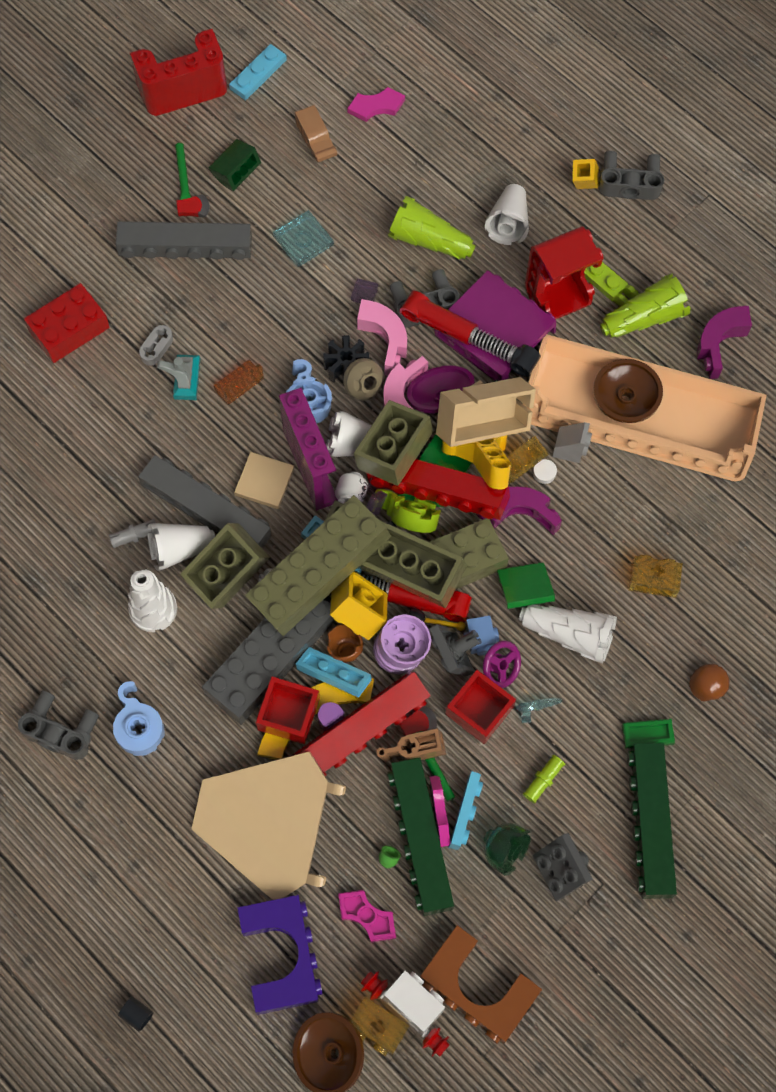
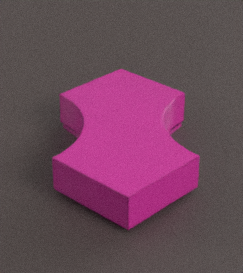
[347,87,406,122]
[430,776,450,847]
[338,890,396,942]

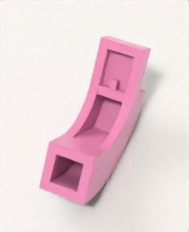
[357,299,407,376]
[383,356,428,410]

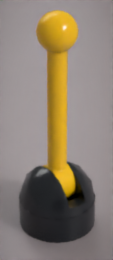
[409,608,466,631]

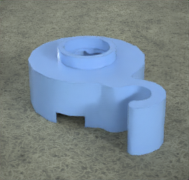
[286,359,332,423]
[113,681,165,756]

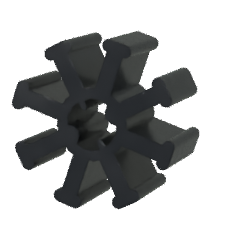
[323,335,369,386]

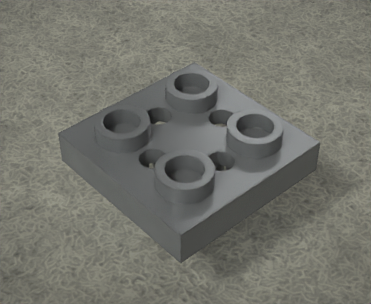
[430,624,482,676]
[532,833,593,901]

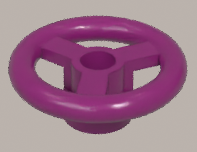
[483,640,521,688]

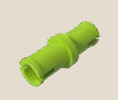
[522,755,565,804]

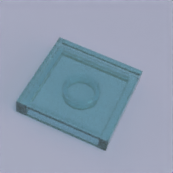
[273,210,334,267]

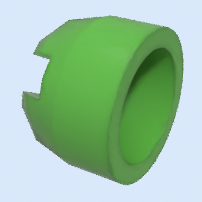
[379,846,401,868]

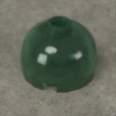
[483,823,531,876]

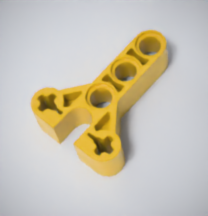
[442,435,511,489]

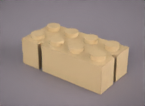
[436,377,536,447]

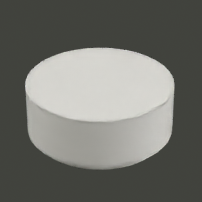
[533,459,557,484]

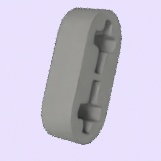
[139,325,173,365]

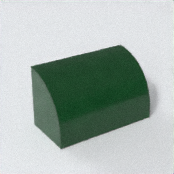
[208,139,261,191]

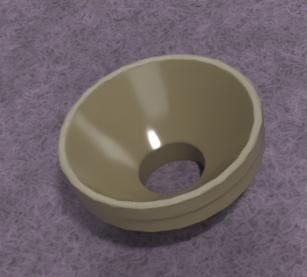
[343,358,384,400]

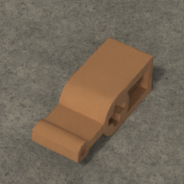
[295,105,337,162]
[376,728,446,761]

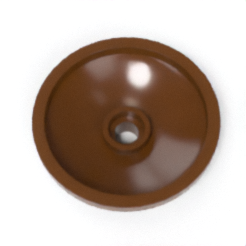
[593,359,663,423]
[293,1012,364,1092]

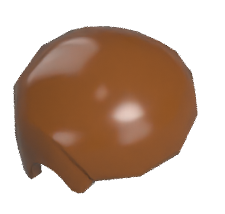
[327,624,364,663]
[689,664,730,702]

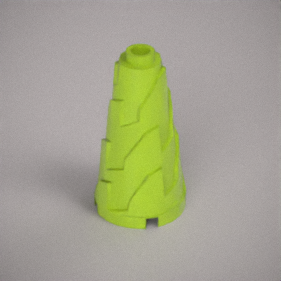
[388,196,476,259]
[600,273,690,338]

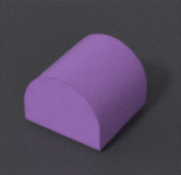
[318,702,344,732]

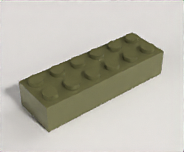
[245,495,391,636]
[323,500,467,608]

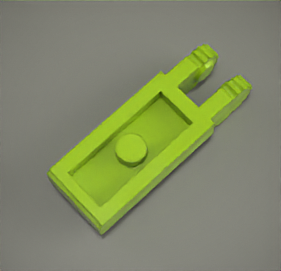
[584,262,640,306]

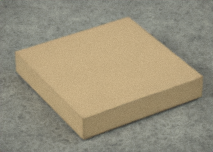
[234,452,295,509]

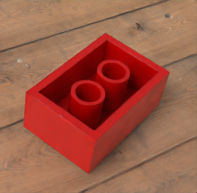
[24,283,110,364]

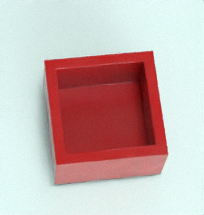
[445,670,516,744]
[256,676,320,744]

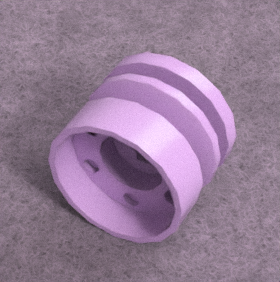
[373,614,431,675]

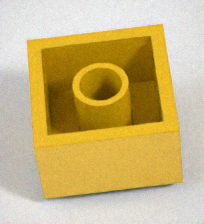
[330,571,388,640]

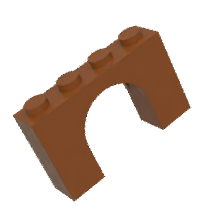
[420,925,542,1044]

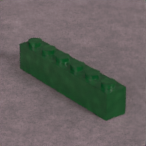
[627,743,677,899]
[387,757,454,917]

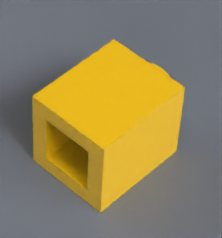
[572,159,599,189]

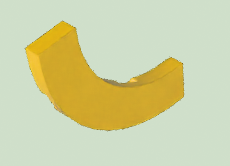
[257,679,374,760]

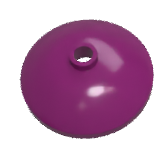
[407,365,475,414]

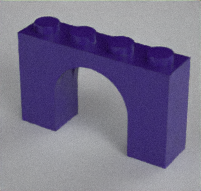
[237,895,323,1015]

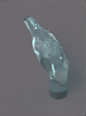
[516,698,562,723]

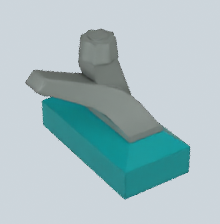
[157,355,201,400]

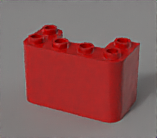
[130,29,227,116]
[525,226,604,319]

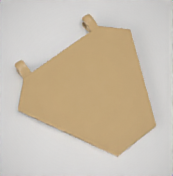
[191,752,346,900]

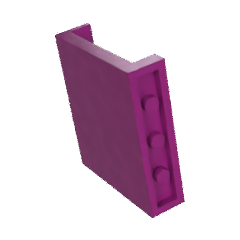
[434,270,556,381]
[279,388,338,511]

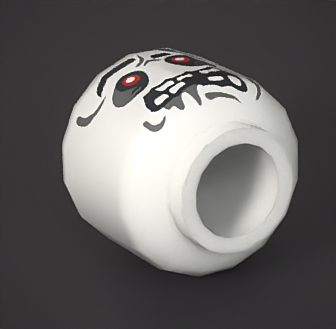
[335,472,368,504]

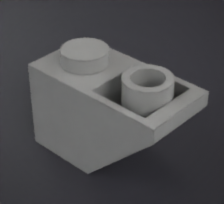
[552,422,592,463]

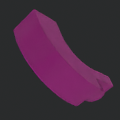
[697,306,752,379]
[476,487,562,535]

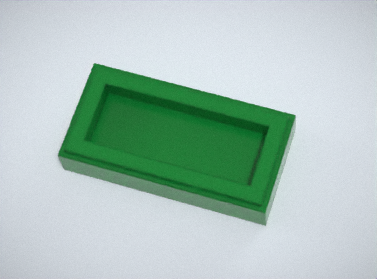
[622,719,675,749]

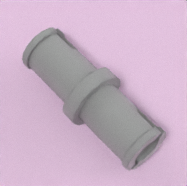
[109,519,156,548]

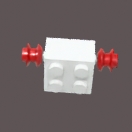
[361,971,450,1057]

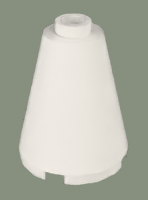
[485,184,529,245]
[148,523,215,571]

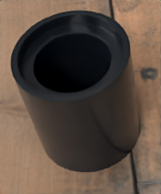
[118,996,154,1032]

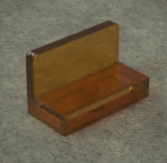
[214,359,264,405]

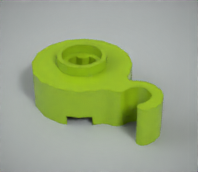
[371,489,441,533]

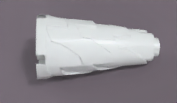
[128,569,177,632]
[519,605,617,663]

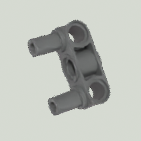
[598,151,664,200]
[390,269,459,328]
[18,690,99,760]

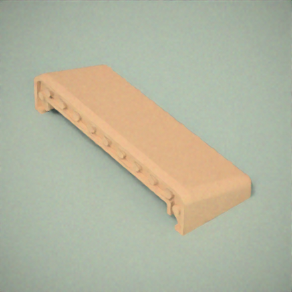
[523,334,767,481]

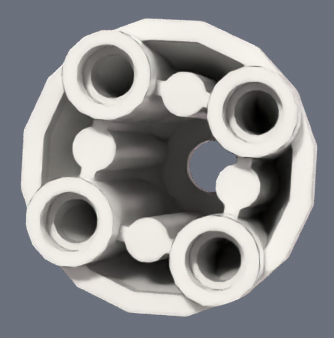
[326,411,372,457]

